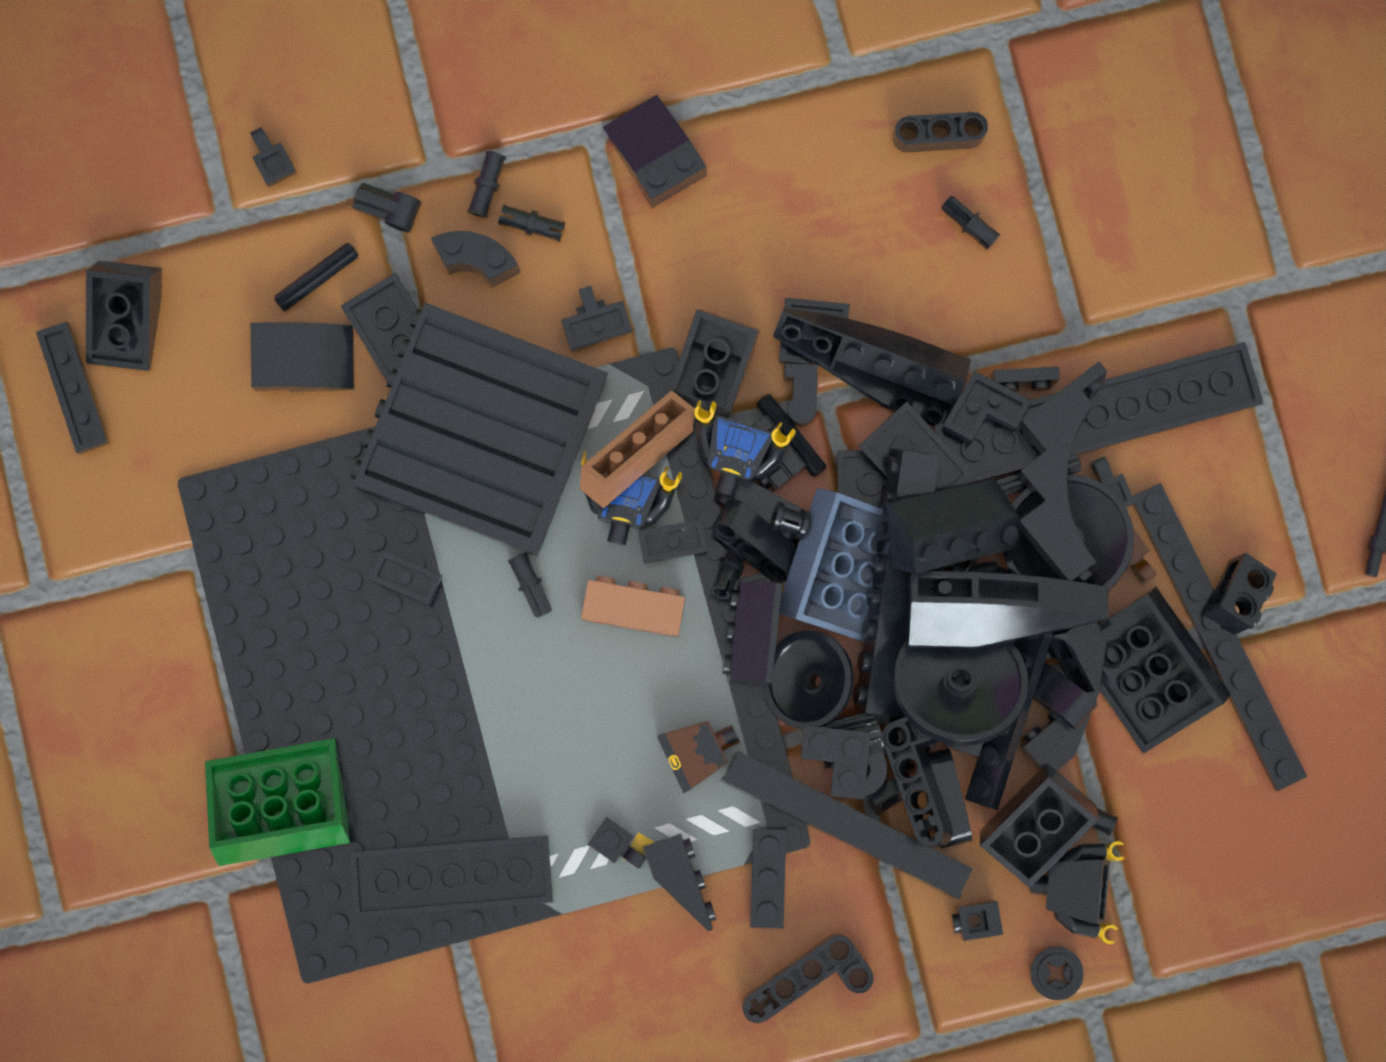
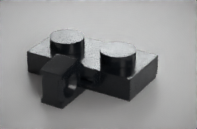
[561,285,633,352]

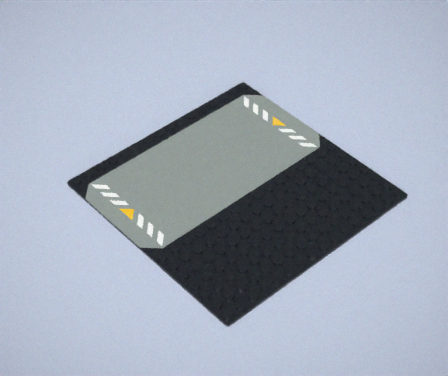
[178,348,810,984]

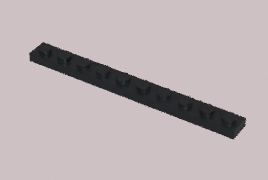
[1133,483,1307,791]

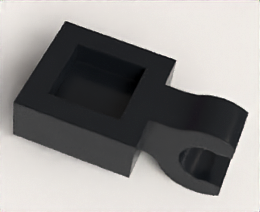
[250,127,297,187]
[1090,456,1135,507]
[869,763,914,816]
[587,817,647,869]

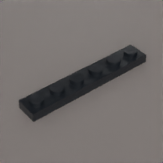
[965,632,1054,810]

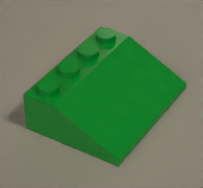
[205,738,350,866]

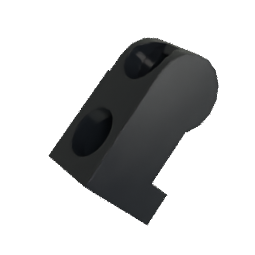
[784,364,818,427]

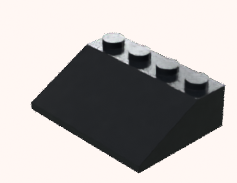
[1099,586,1232,754]

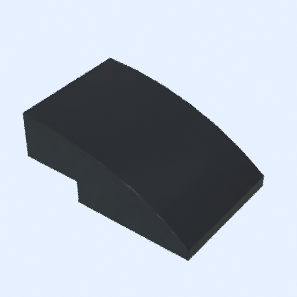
[250,322,354,392]

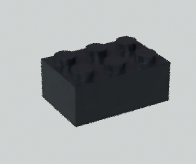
[980,763,1098,888]

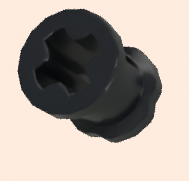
[769,502,810,540]

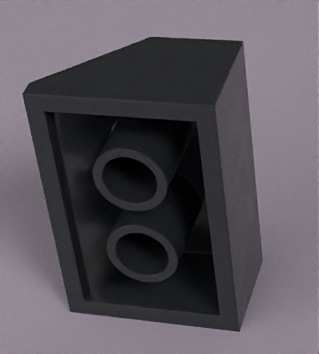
[722,582,782,686]

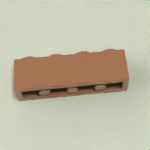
[579,390,695,508]

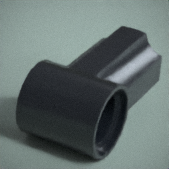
[352,182,422,233]

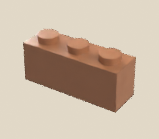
[581,576,686,638]

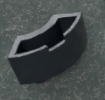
[431,231,521,287]

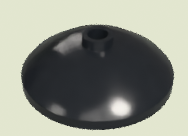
[763,630,854,729]

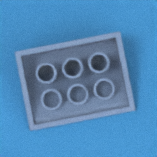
[779,488,883,642]

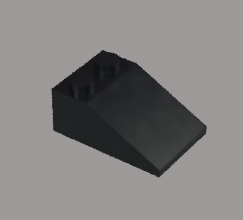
[602,95,707,208]
[86,261,162,371]
[669,309,761,419]

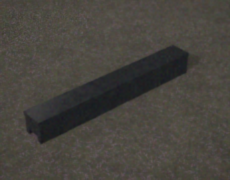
[719,751,973,899]

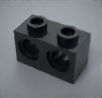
[1204,553,1277,634]

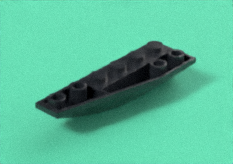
[773,308,971,426]
[908,571,1109,649]

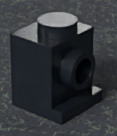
[951,900,1003,941]

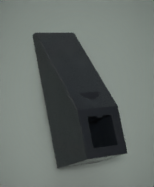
[1020,685,1102,771]
[643,833,717,931]

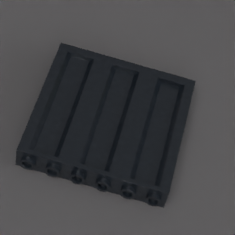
[350,303,608,557]

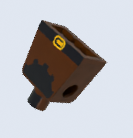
[657,721,740,793]

